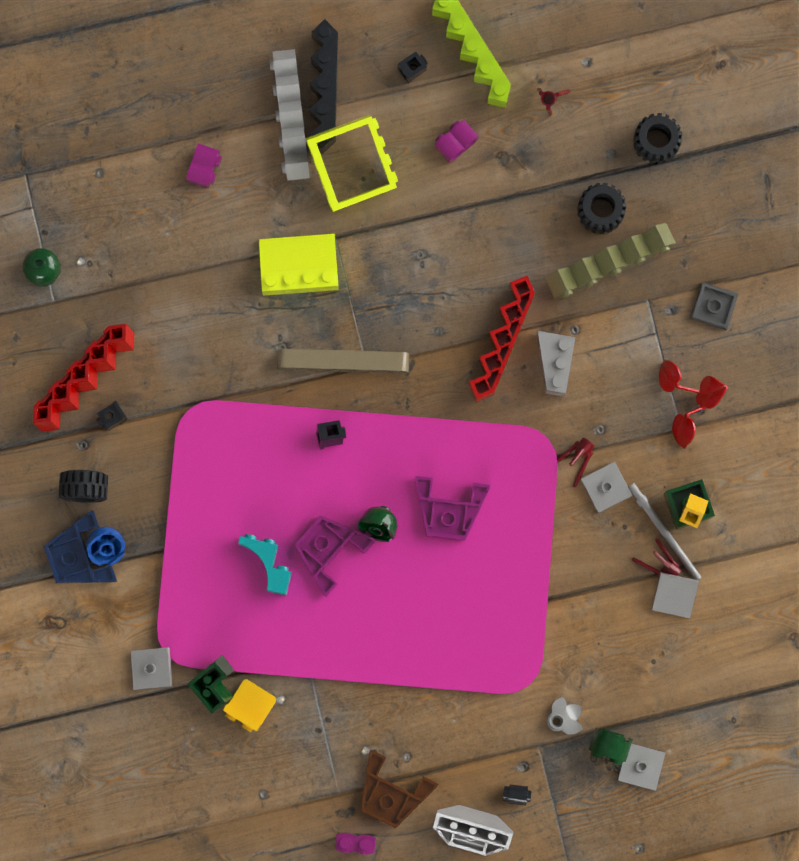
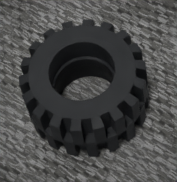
[633,113,682,165]
[577,183,626,234]
[58,470,108,503]

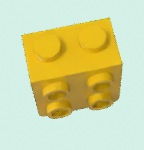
[223,679,276,732]

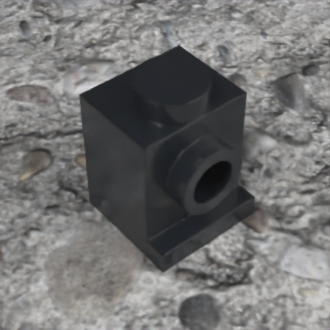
[397,52,428,84]
[96,401,128,431]
[316,420,346,450]

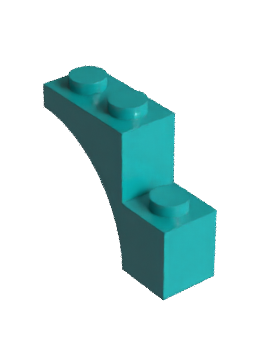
[238,534,292,596]

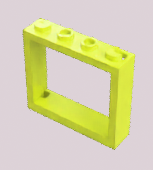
[305,115,398,212]

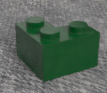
[188,655,234,714]

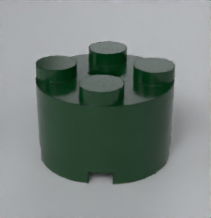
[589,727,633,765]

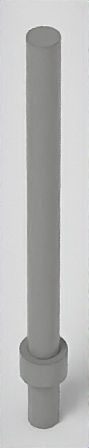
[628,483,701,580]

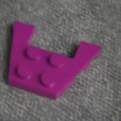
[415,476,490,541]
[295,516,376,597]

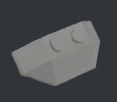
[433,805,514,856]

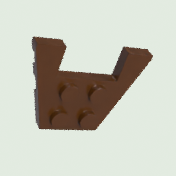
[361,750,438,829]

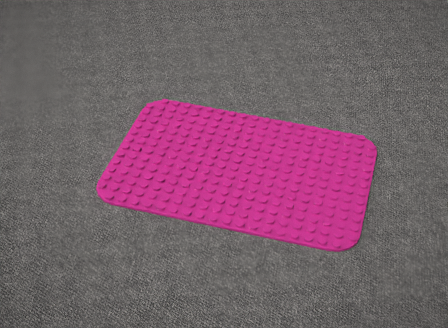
[157,400,558,694]

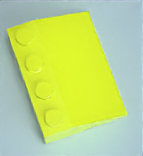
[259,234,339,296]

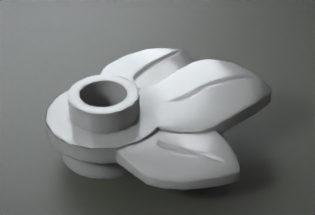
[547,697,583,734]

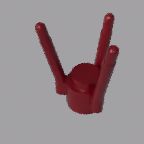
[537,88,570,116]
[557,438,595,487]
[632,539,681,576]

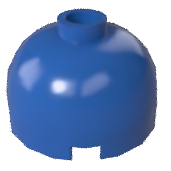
[86,526,126,566]

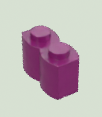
[435,120,479,163]
[186,144,222,188]
[335,833,376,855]

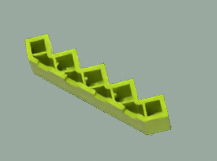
[432,0,511,108]

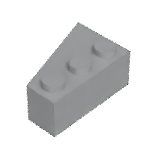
[536,331,575,397]

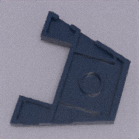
[44,510,118,583]

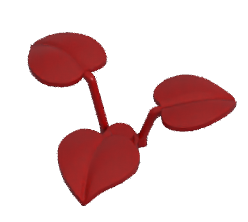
[659,360,728,449]

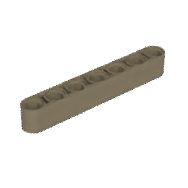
[277,349,409,374]

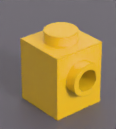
[679,493,708,528]

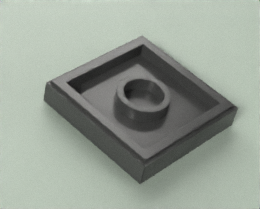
[690,282,738,331]

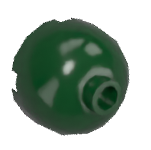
[23,248,61,287]
[358,506,398,542]

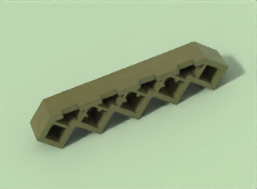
[545,223,676,299]

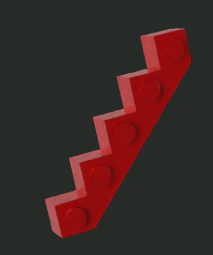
[469,275,535,403]
[33,324,134,432]

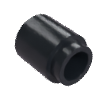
[503,784,532,806]

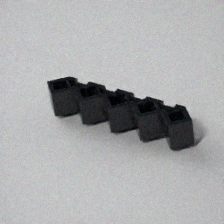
[308,19,338,154]

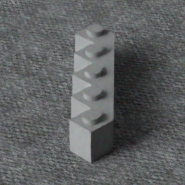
[269,49,310,181]

